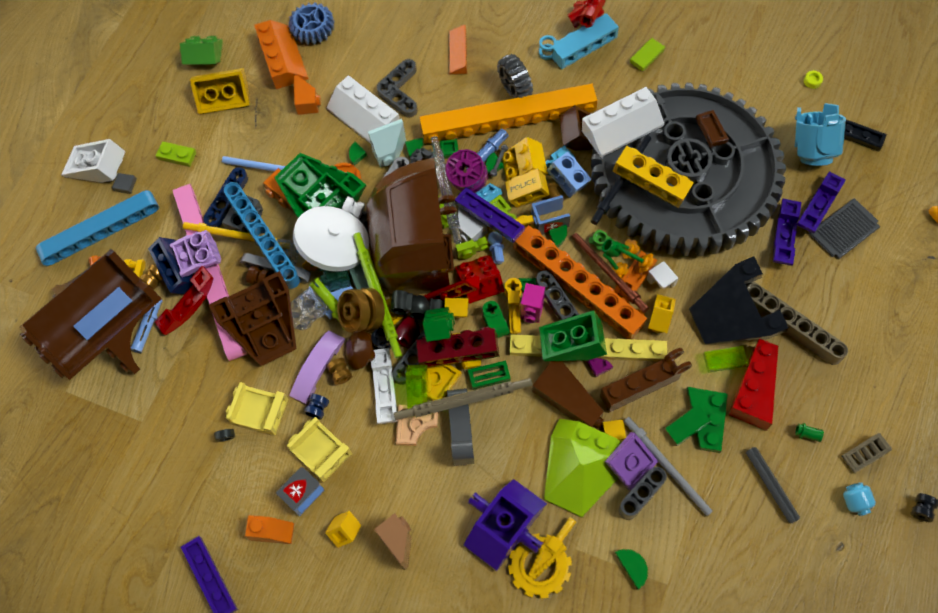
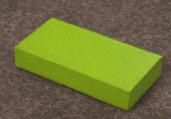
[630,38,665,71]

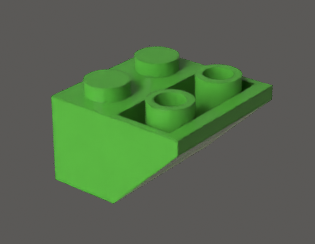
[180,36,223,64]

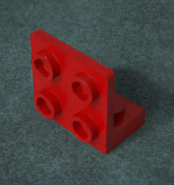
[455,255,505,304]

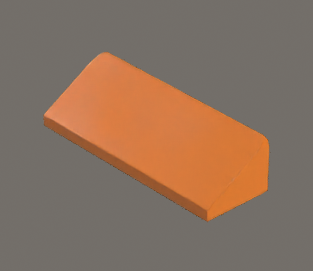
[449,25,467,74]

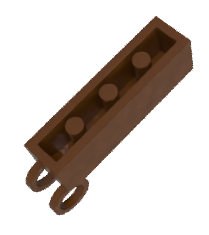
[600,348,692,413]

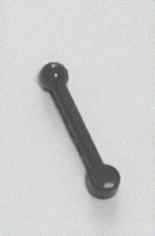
[490,145,508,177]

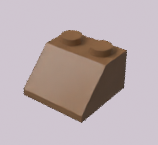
[374,513,412,570]

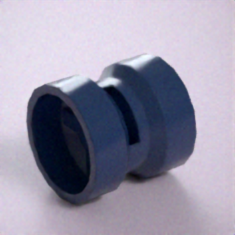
[304,393,330,420]

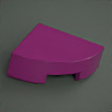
[586,358,613,378]

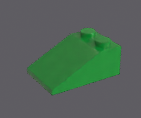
[539,310,607,361]

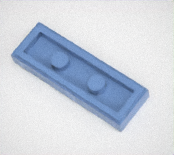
[74,287,133,341]

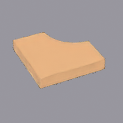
[396,405,439,446]

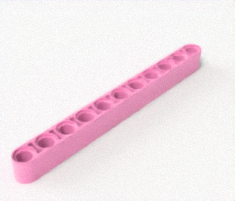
[173,184,248,361]

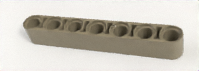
[746,282,848,365]

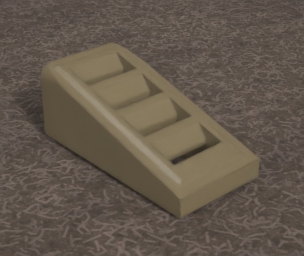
[841,433,892,474]

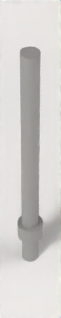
[623,417,713,516]

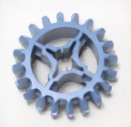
[289,2,334,45]

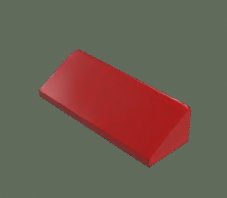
[423,276,480,302]

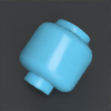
[843,483,876,516]

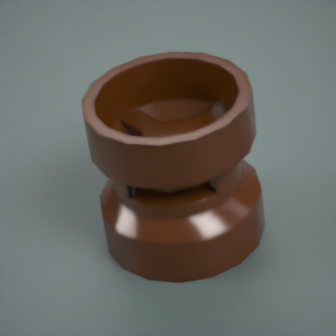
[246,266,271,285]

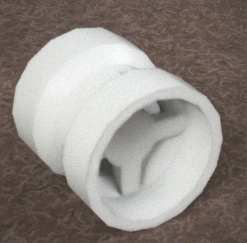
[342,197,365,220]

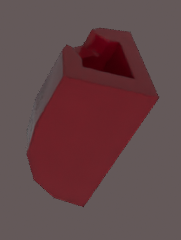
[396,316,420,350]

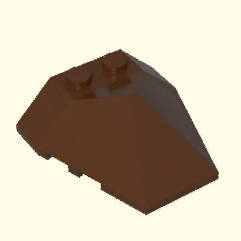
[209,271,297,366]

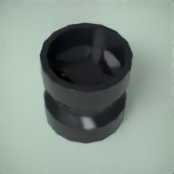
[371,328,391,350]
[911,493,938,522]

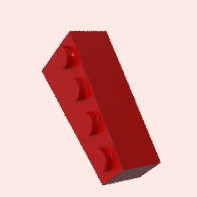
[728,338,779,431]

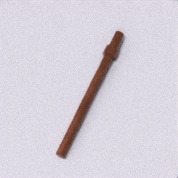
[572,233,649,313]

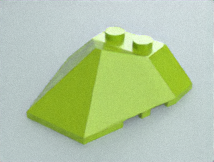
[544,419,622,518]

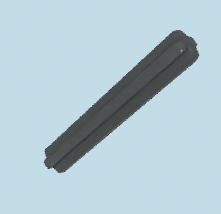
[746,447,800,524]

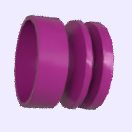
[446,149,488,193]

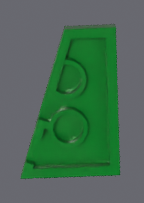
[687,387,728,453]

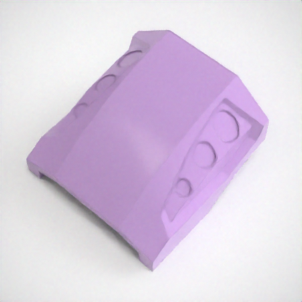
[170,230,221,277]

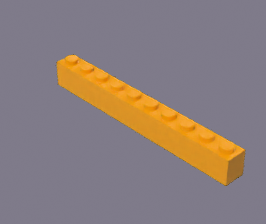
[419,84,598,144]

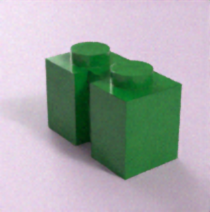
[423,307,455,342]

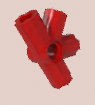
[567,0,606,28]

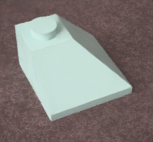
[368,119,406,168]

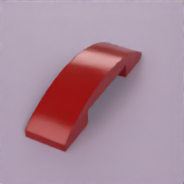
[154,266,213,335]

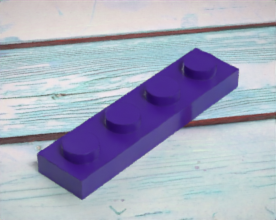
[454,188,525,243]
[181,536,238,613]

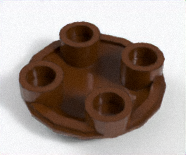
[345,331,375,370]

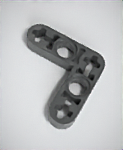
[377,59,418,117]

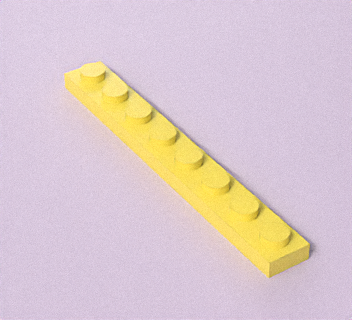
[510,335,667,361]

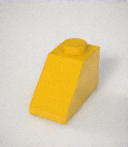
[648,294,676,333]

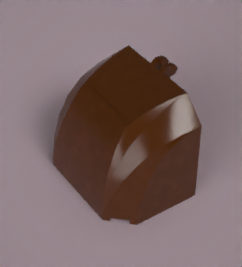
[366,158,457,295]

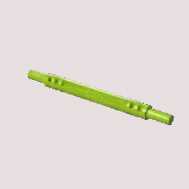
[353,232,402,358]

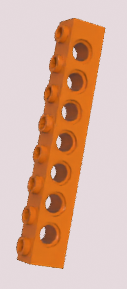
[513,225,647,339]

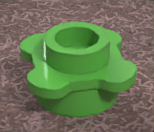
[589,230,611,251]

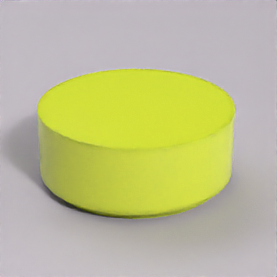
[804,71,823,89]

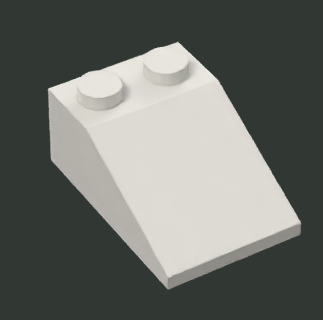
[62,139,125,183]

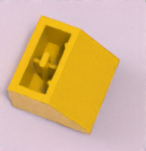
[502,137,548,181]

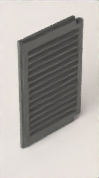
[808,198,880,259]

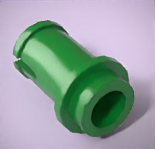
[795,423,824,442]

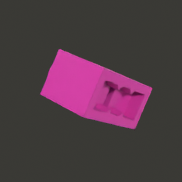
[520,283,545,323]

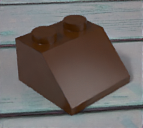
[559,105,593,151]

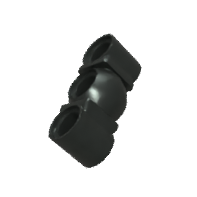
[390,290,445,320]

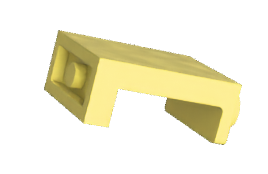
[226,382,288,436]
[287,417,352,483]

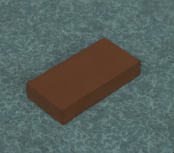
[695,110,729,148]

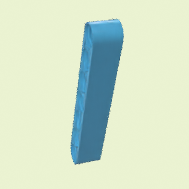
[224,182,300,289]
[35,190,159,266]

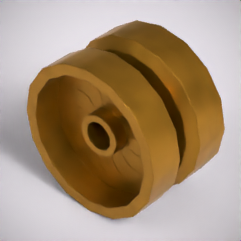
[337,288,385,333]

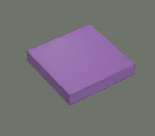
[605,432,658,491]

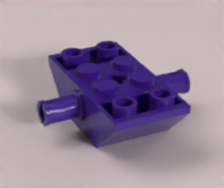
[463,479,547,571]

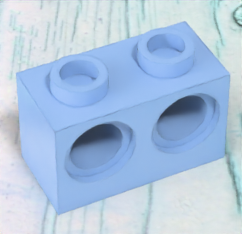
[546,152,591,198]

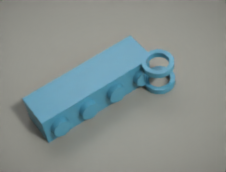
[539,13,619,69]

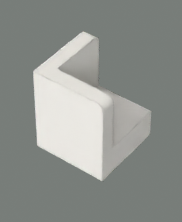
[647,261,678,289]

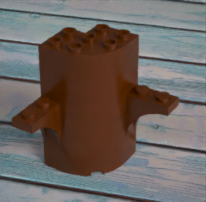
[19,249,162,380]

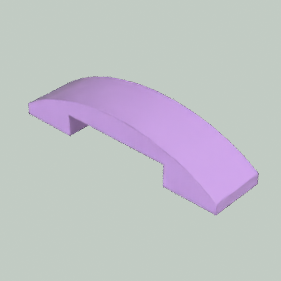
[289,330,346,405]

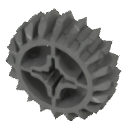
[497,54,533,99]

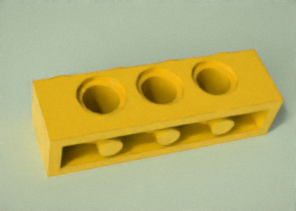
[612,146,694,208]

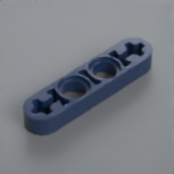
[203,167,248,228]

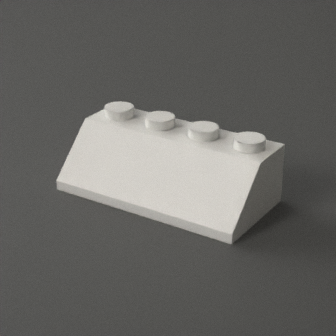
[327,75,400,144]
[582,87,664,157]

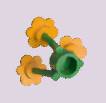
[602,238,653,279]

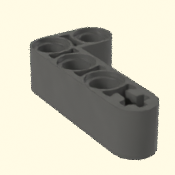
[447,388,474,466]

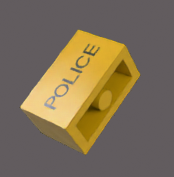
[505,169,549,208]

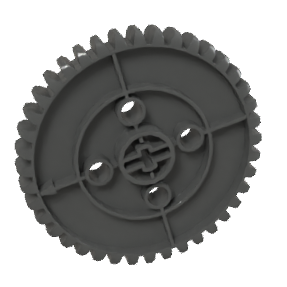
[591,83,786,256]

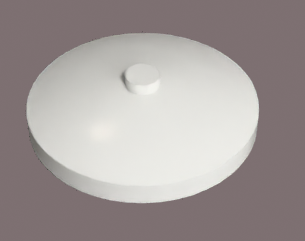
[293,206,369,271]

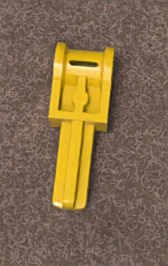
[505,278,522,335]

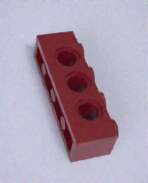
[416,327,500,368]

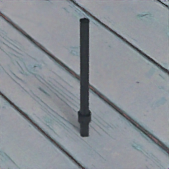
[591,135,651,225]

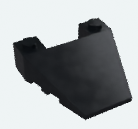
[689,256,789,345]

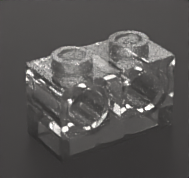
[291,287,329,330]

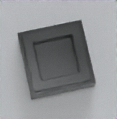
[112,173,137,194]

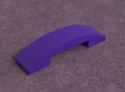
[797,171,846,234]
[773,198,801,266]

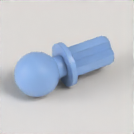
[488,231,504,264]

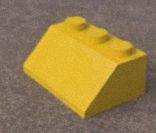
[190,68,250,114]

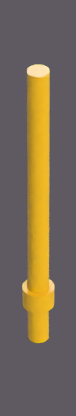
[183,222,295,248]

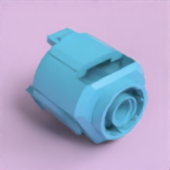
[795,103,846,166]

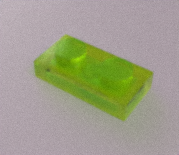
[703,346,748,373]

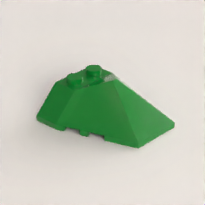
[274,153,366,218]

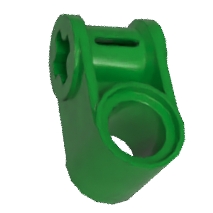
[482,301,510,338]

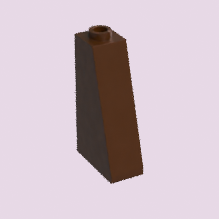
[532,361,604,429]

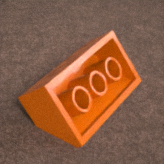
[254,20,309,89]

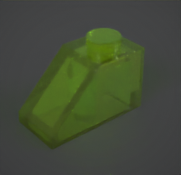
[406,365,428,409]

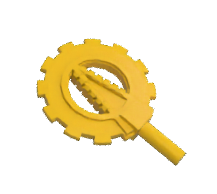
[508,517,576,599]

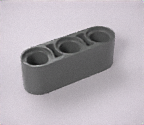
[619,467,667,520]

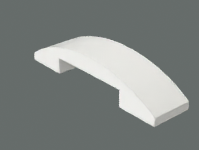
[371,348,398,424]

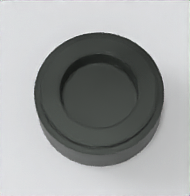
[214,429,235,442]

